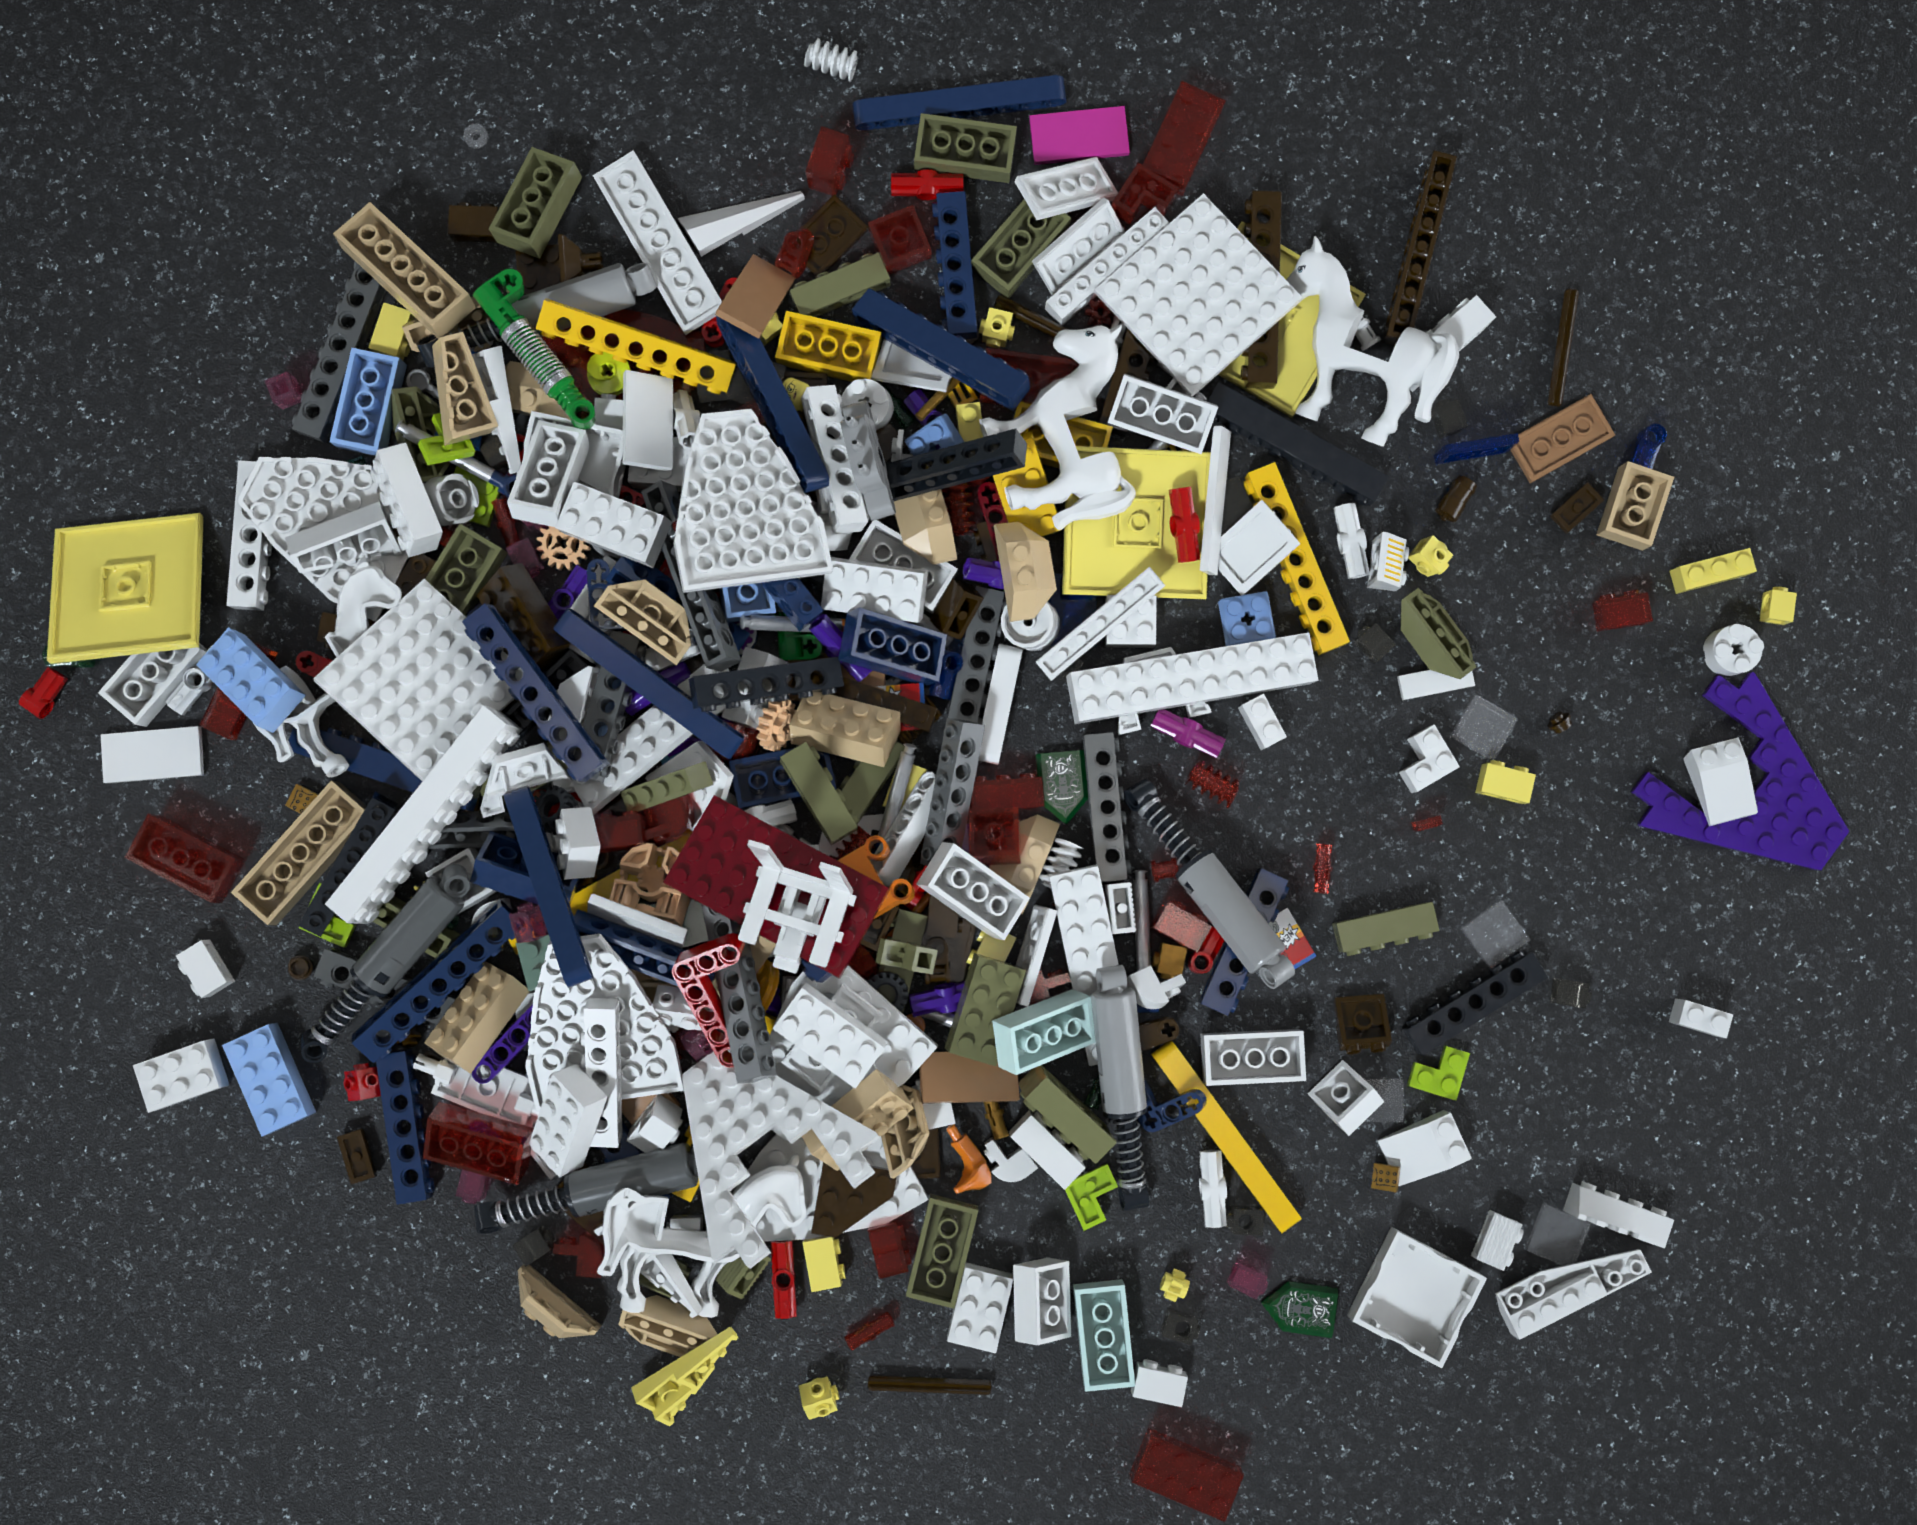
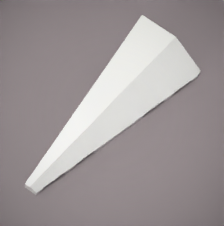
[678,191,805,257]
[472,346,521,474]
[594,1223,703,1318]

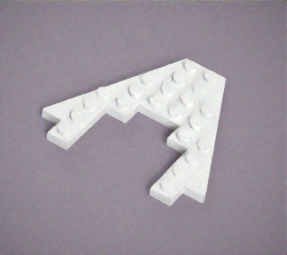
[682,1050,880,1269]

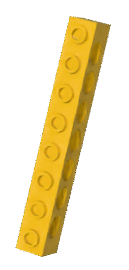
[536,298,736,395]
[1244,462,1350,655]

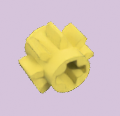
[1160,1269,1190,1302]

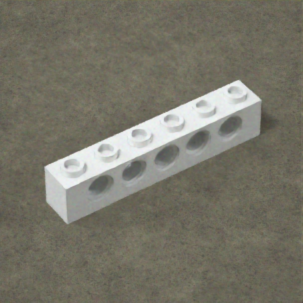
[1045,207,1169,326]
[801,385,869,534]
[226,461,272,611]
[580,998,622,1148]

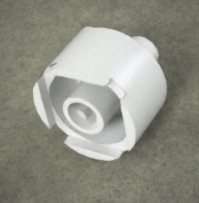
[841,379,894,430]
[424,474,479,526]
[1703,624,1764,676]

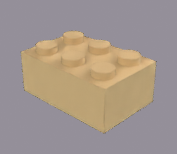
[1596,461,1674,551]

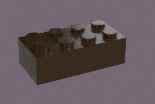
[476,563,572,671]

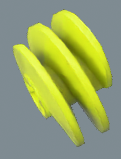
[587,352,631,396]

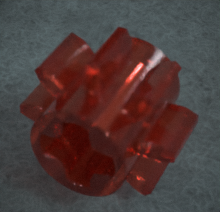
[1085,298,1115,326]

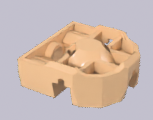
[609,843,691,927]

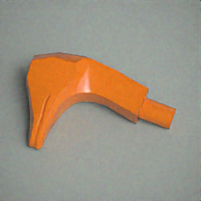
[946,1124,992,1194]

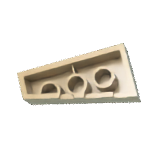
[432,332,498,446]

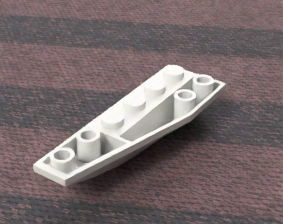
[1496,1249,1652,1340]

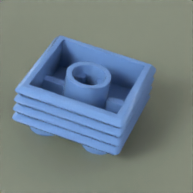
[905,414,964,456]
[1218,591,1276,646]

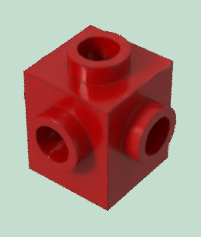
[344,1063,381,1101]

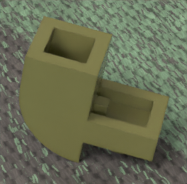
[876,938,938,975]

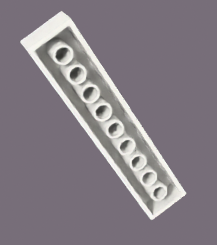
[1066,633,1319,724]
[325,705,523,924]

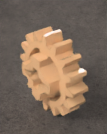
[537,526,591,571]
[756,700,796,752]

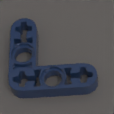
[586,559,628,632]
[1138,1077,1207,1132]

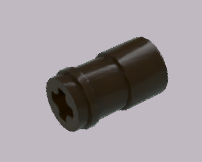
[1435,475,1477,522]

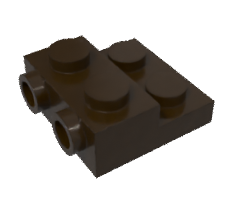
[1334,994,1392,1055]

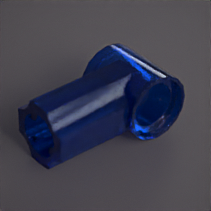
[1631,423,1667,469]
[929,649,963,700]

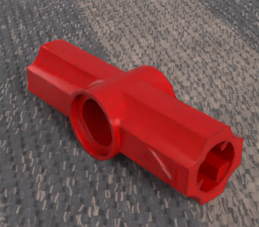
[891,169,963,200]
[1169,487,1200,563]
[771,1240,797,1319]

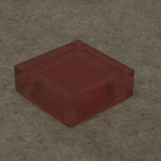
[1412,815,1443,832]

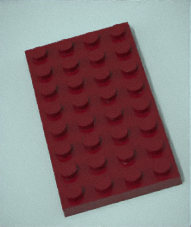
[663,795,890,979]

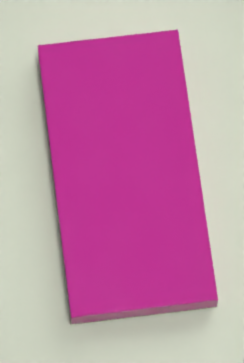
[1029,106,1130,165]

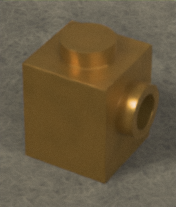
[1152,943,1187,980]

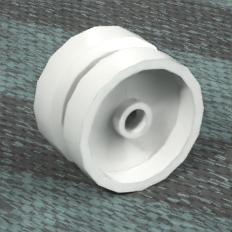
[1001,601,1060,651]

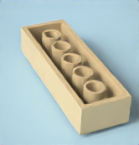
[333,202,476,339]
[231,780,366,925]

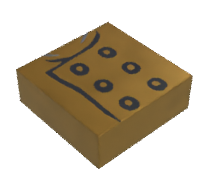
[285,784,319,814]
[1371,1163,1400,1192]

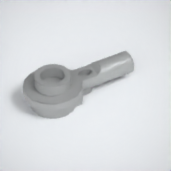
[406,369,439,400]

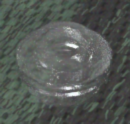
[464,124,488,149]

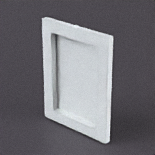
[872,339,952,392]
[1218,500,1301,595]

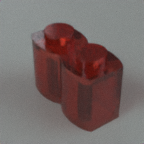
[868,1220,912,1279]

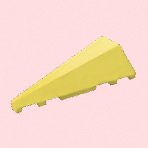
[631,1327,738,1426]

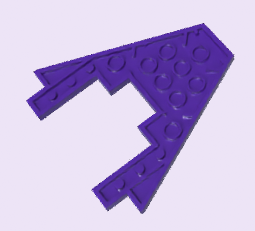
[1631,672,1850,871]

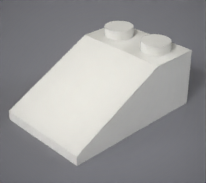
[1683,737,1758,826]
[1377,1110,1472,1186]

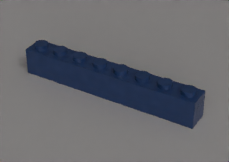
[852,288,1030,411]
[289,724,482,812]

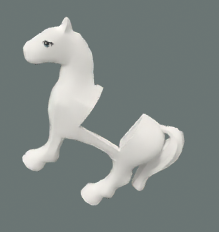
[1286,236,1459,446]
[979,324,1136,530]
[253,556,402,777]
[597,1154,807,1318]

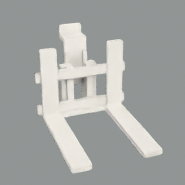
[738,840,857,974]

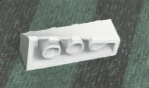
[285,502,402,573]
[1563,1181,1674,1248]

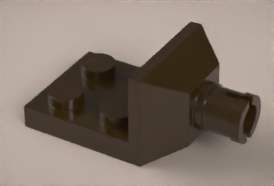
[515,234,603,296]

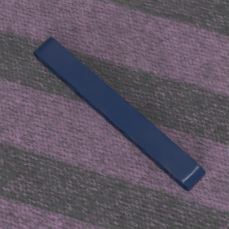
[852,75,1067,131]
[716,316,829,493]
[553,608,745,759]
[504,785,594,988]

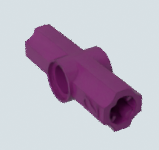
[1150,709,1226,759]

